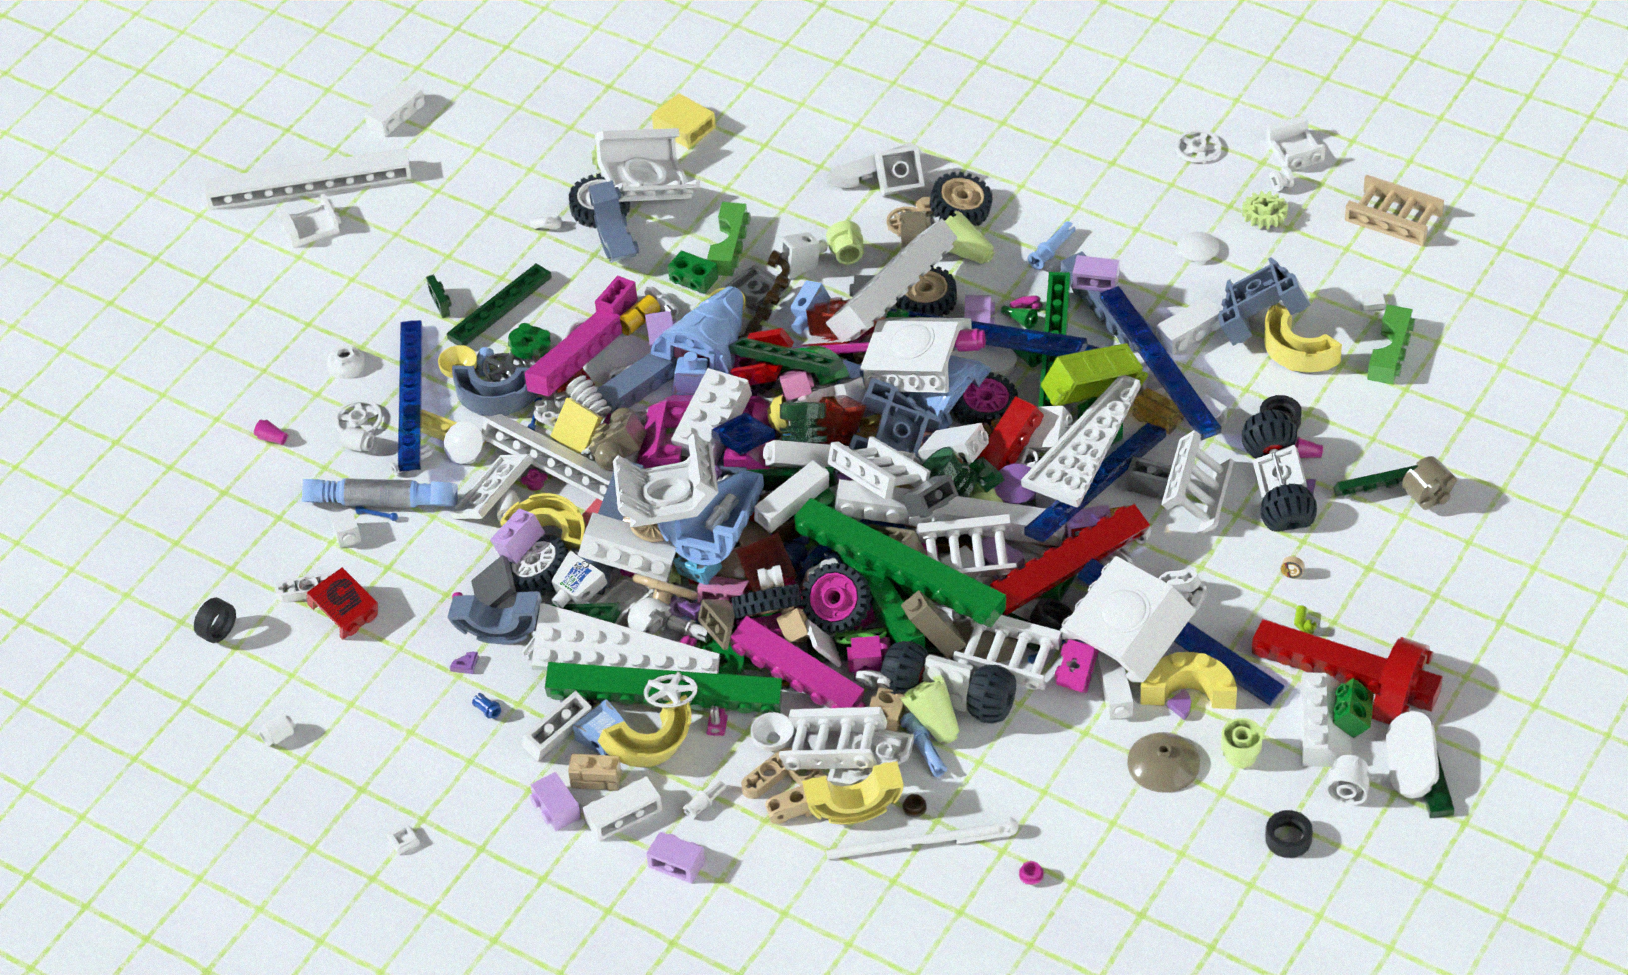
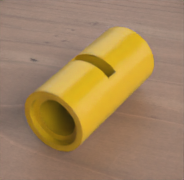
[620,295,660,336]

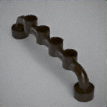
[738,250,791,340]

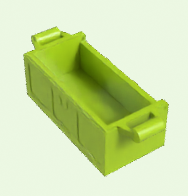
[1041,343,1148,406]

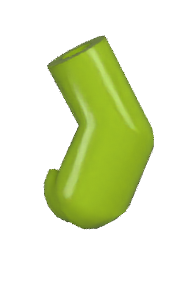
[1294,605,1317,634]

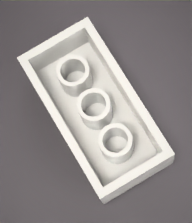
[671,368,752,465]

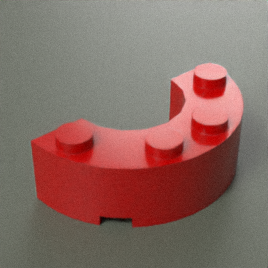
[1372,637,1434,725]

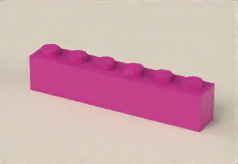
[524,310,622,396]
[730,616,864,708]

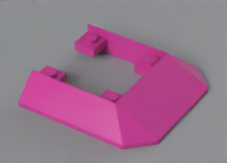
[637,395,776,470]

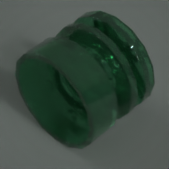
[779,402,827,444]
[922,446,978,497]

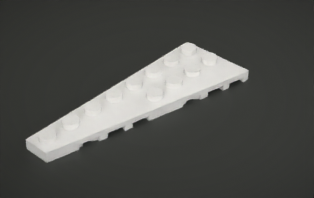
[1021,375,1141,508]
[531,603,720,674]

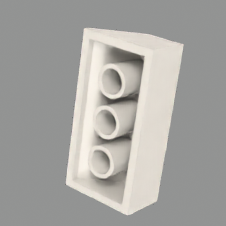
[578,512,676,582]
[1301,672,1351,767]

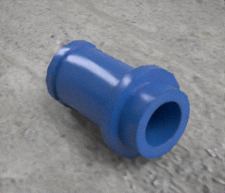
[472,693,501,719]

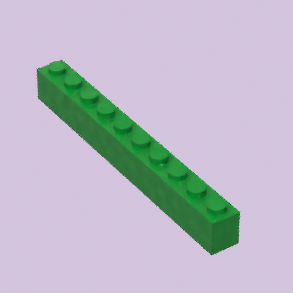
[1038,272,1070,407]
[814,487,925,649]
[795,498,1006,628]
[545,662,783,714]

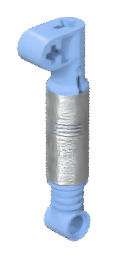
[302,478,458,508]

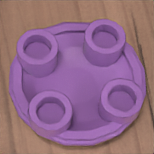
[994,464,1036,504]

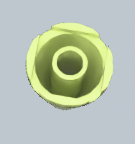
[945,211,995,264]
[901,675,960,744]

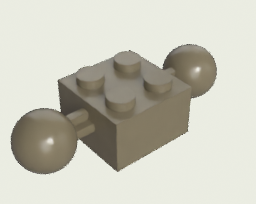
[589,407,647,470]

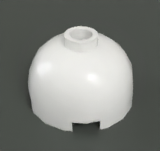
[627,597,671,635]

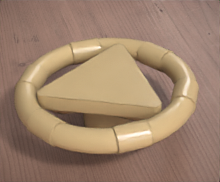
[633,574,698,605]

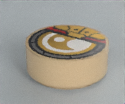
[1280,556,1305,579]

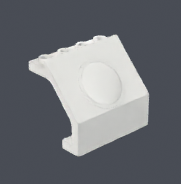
[595,128,700,202]
[860,317,971,393]
[613,433,719,528]
[1060,556,1196,682]

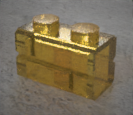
[1132,387,1185,435]

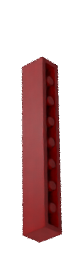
[989,503,1150,616]
[1252,619,1443,712]

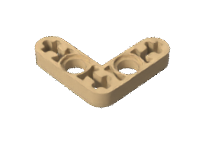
[741,747,828,799]

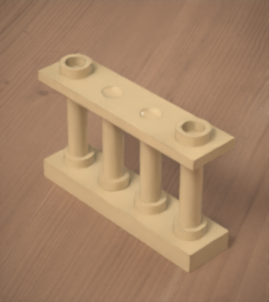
[1345,174,1444,247]

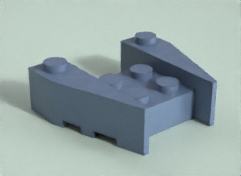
[1218,257,1310,346]
[848,378,941,468]

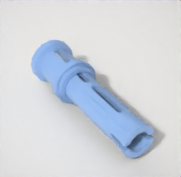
[1027,221,1076,270]
[900,712,947,777]

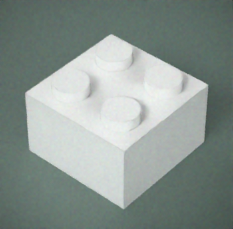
[874,145,925,196]

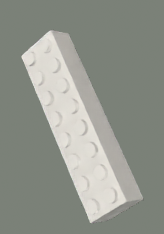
[826,218,958,343]

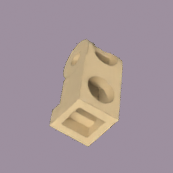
[765,785,813,824]

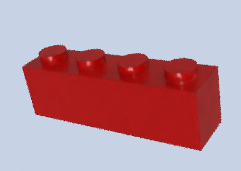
[975,396,1044,471]

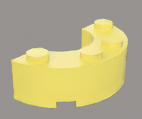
[1264,303,1342,372]
[500,493,587,552]
[1140,652,1237,709]
[598,695,692,768]
[802,761,903,824]

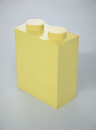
[652,93,716,149]

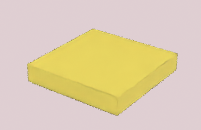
[550,398,603,455]

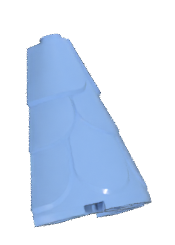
[651,286,743,375]
[901,355,991,434]
[657,470,764,565]

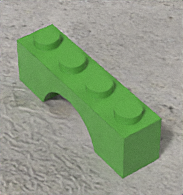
[707,202,751,277]
[1367,304,1415,385]

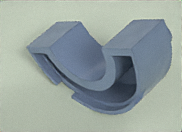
[589,180,639,263]
[452,366,538,416]
[447,591,542,645]

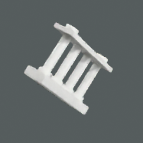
[1161,430,1234,535]
[828,436,930,499]
[916,514,1017,578]
[953,615,1062,690]
[779,707,887,770]

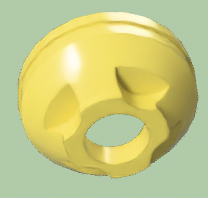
[438,345,477,378]
[767,395,794,434]

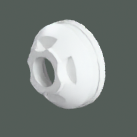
[327,345,366,379]
[751,712,794,751]

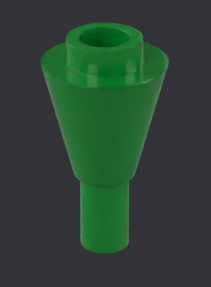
[1001,305,1038,329]
[1007,342,1043,368]

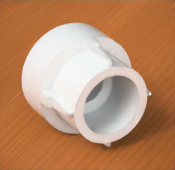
[1326,755,1370,806]

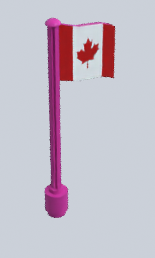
[792,327,986,354]

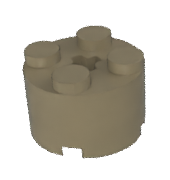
[900,211,931,250]
[1402,456,1457,510]

